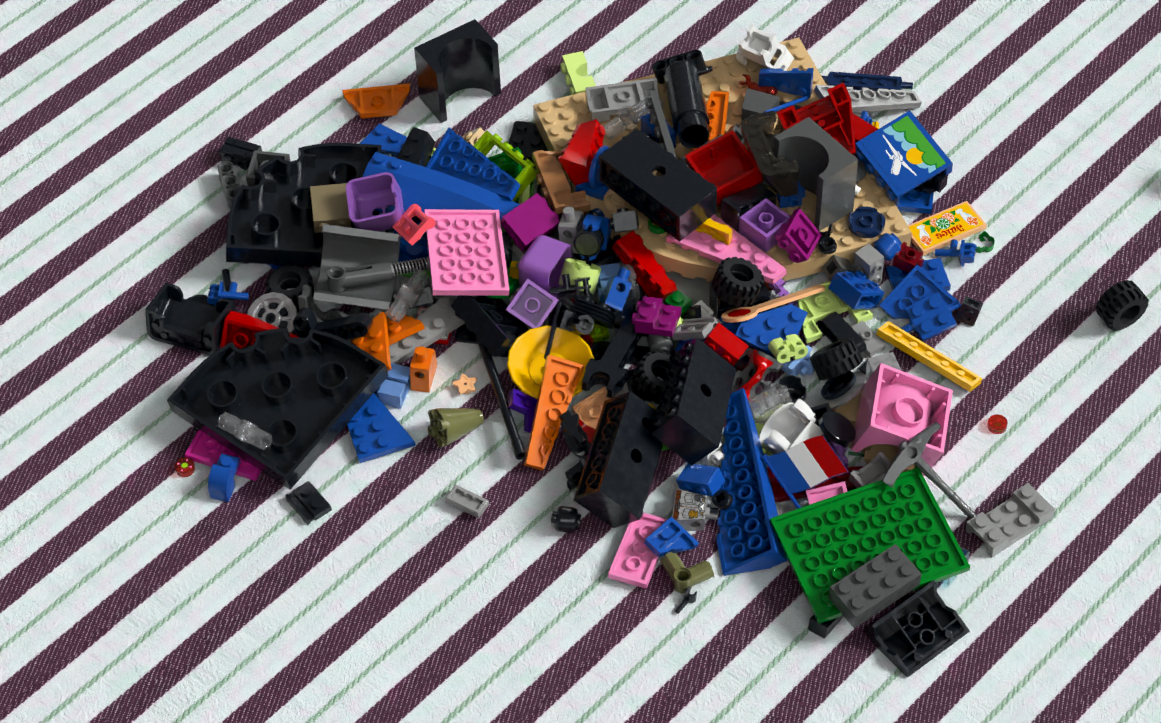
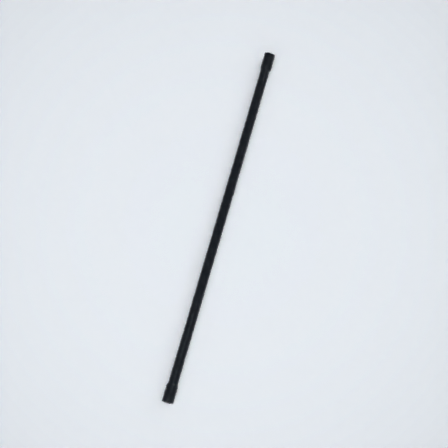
[475,335,527,460]

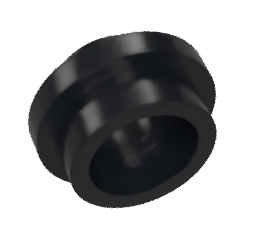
[818,236,837,254]

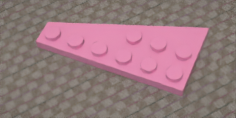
[666,214,787,284]

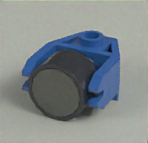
[573,214,612,261]

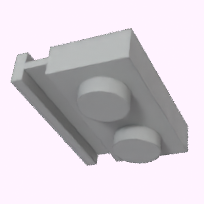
[672,317,718,341]

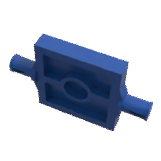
[900,292,961,342]

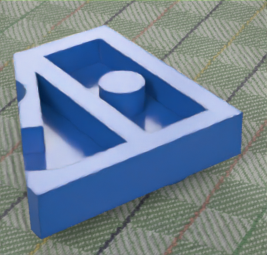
[644,517,699,557]

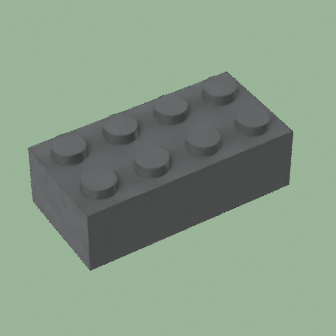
[829,544,922,628]

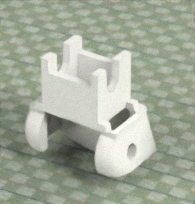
[736,24,794,71]
[759,399,823,454]

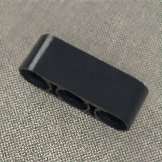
[818,312,867,354]

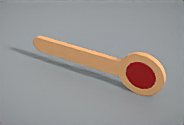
[721,285,825,323]

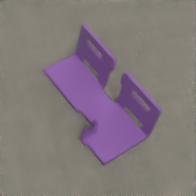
[769,279,797,305]

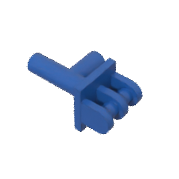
[935,239,977,266]
[207,281,249,305]

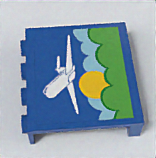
[855,110,953,205]

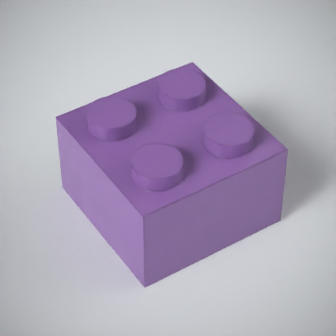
[739,198,791,253]
[506,278,559,329]

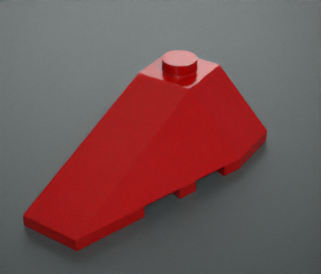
[220,311,298,349]

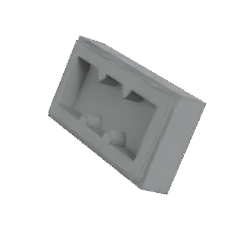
[851,320,886,357]
[445,485,489,519]

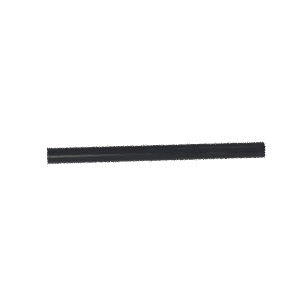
[544,301,562,359]

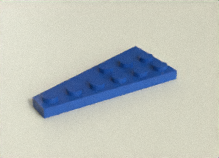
[426,127,521,201]
[347,393,416,463]

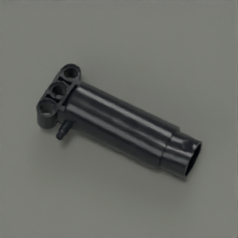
[652,50,713,149]

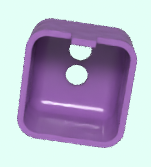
[346,172,404,232]
[518,235,571,298]

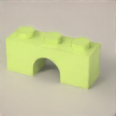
[560,51,596,95]

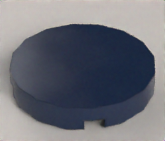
[848,206,886,238]

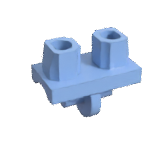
[781,345,814,376]

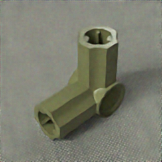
[660,552,714,594]

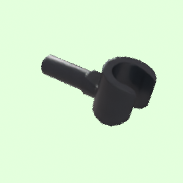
[675,587,697,614]

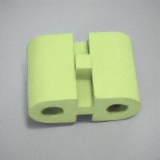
[768,334,808,363]

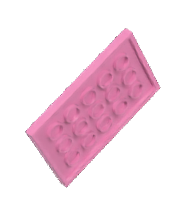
[424,209,509,296]

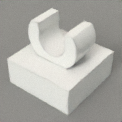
[702,443,724,467]

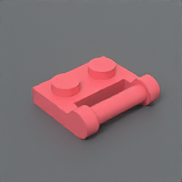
[392,204,435,246]

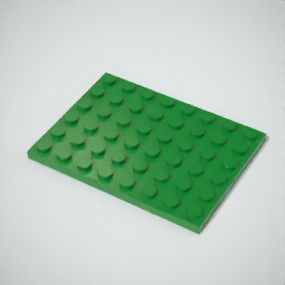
[770,468,970,624]

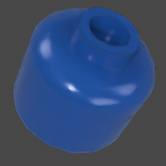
[873,233,902,261]

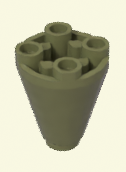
[428,408,484,447]

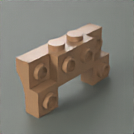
[532,149,591,214]

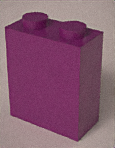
[500,193,560,252]

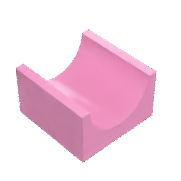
[851,363,953,477]

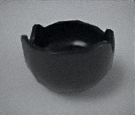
[777,375,807,404]

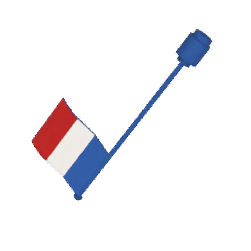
[761,435,849,509]

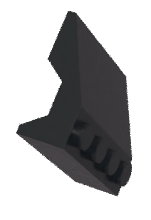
[451,295,529,357]
[864,580,970,677]

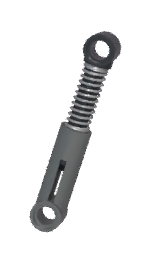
[327,256,430,293]

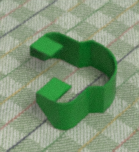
[975,231,995,253]

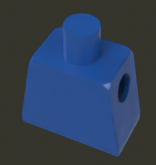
[598,267,632,312]

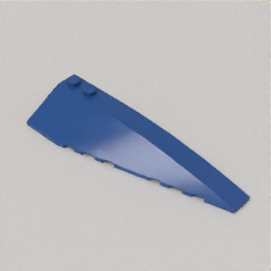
[363,152,520,228]
[716,388,787,576]

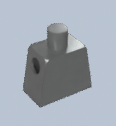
[741,88,780,129]

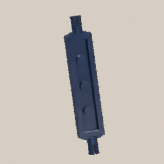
[821,72,913,91]

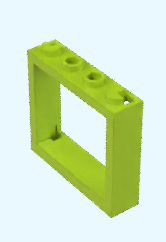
[473,130,538,202]

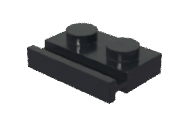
[285,481,332,525]

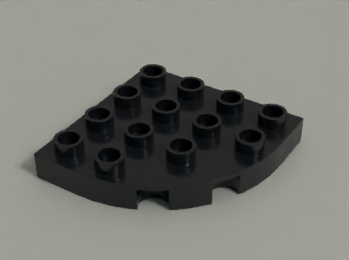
[226,143,382,268]
[167,328,389,490]

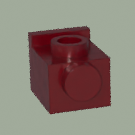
[893,242,924,273]

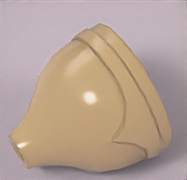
[603,189,631,213]

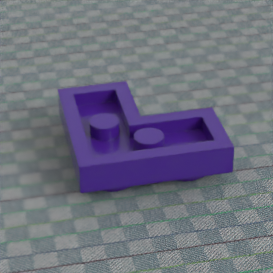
[508,388,537,433]

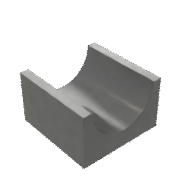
[771,117,858,231]
[313,224,402,310]

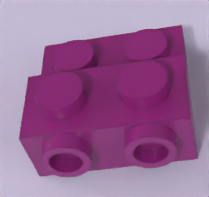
[775,208,822,263]
[632,296,682,337]

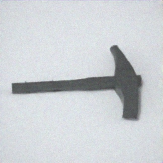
[882,422,977,519]

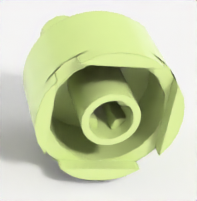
[559,258,601,295]

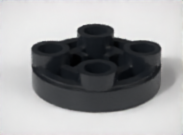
[818,411,856,448]

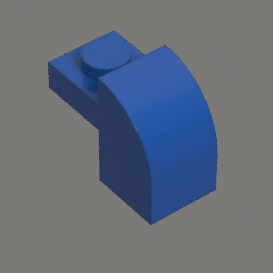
[208,453,241,502]

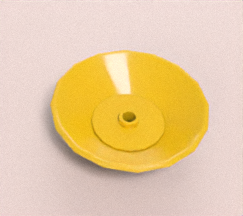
[507,325,594,399]

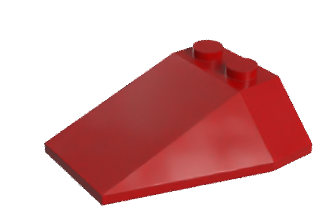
[777,82,856,154]

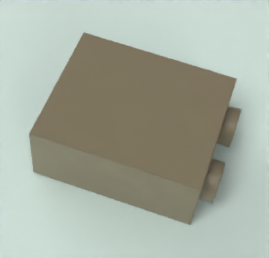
[310,183,352,233]

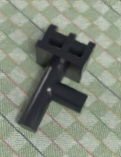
[550,274,592,298]

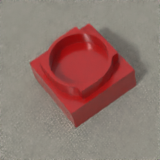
[685,130,763,205]

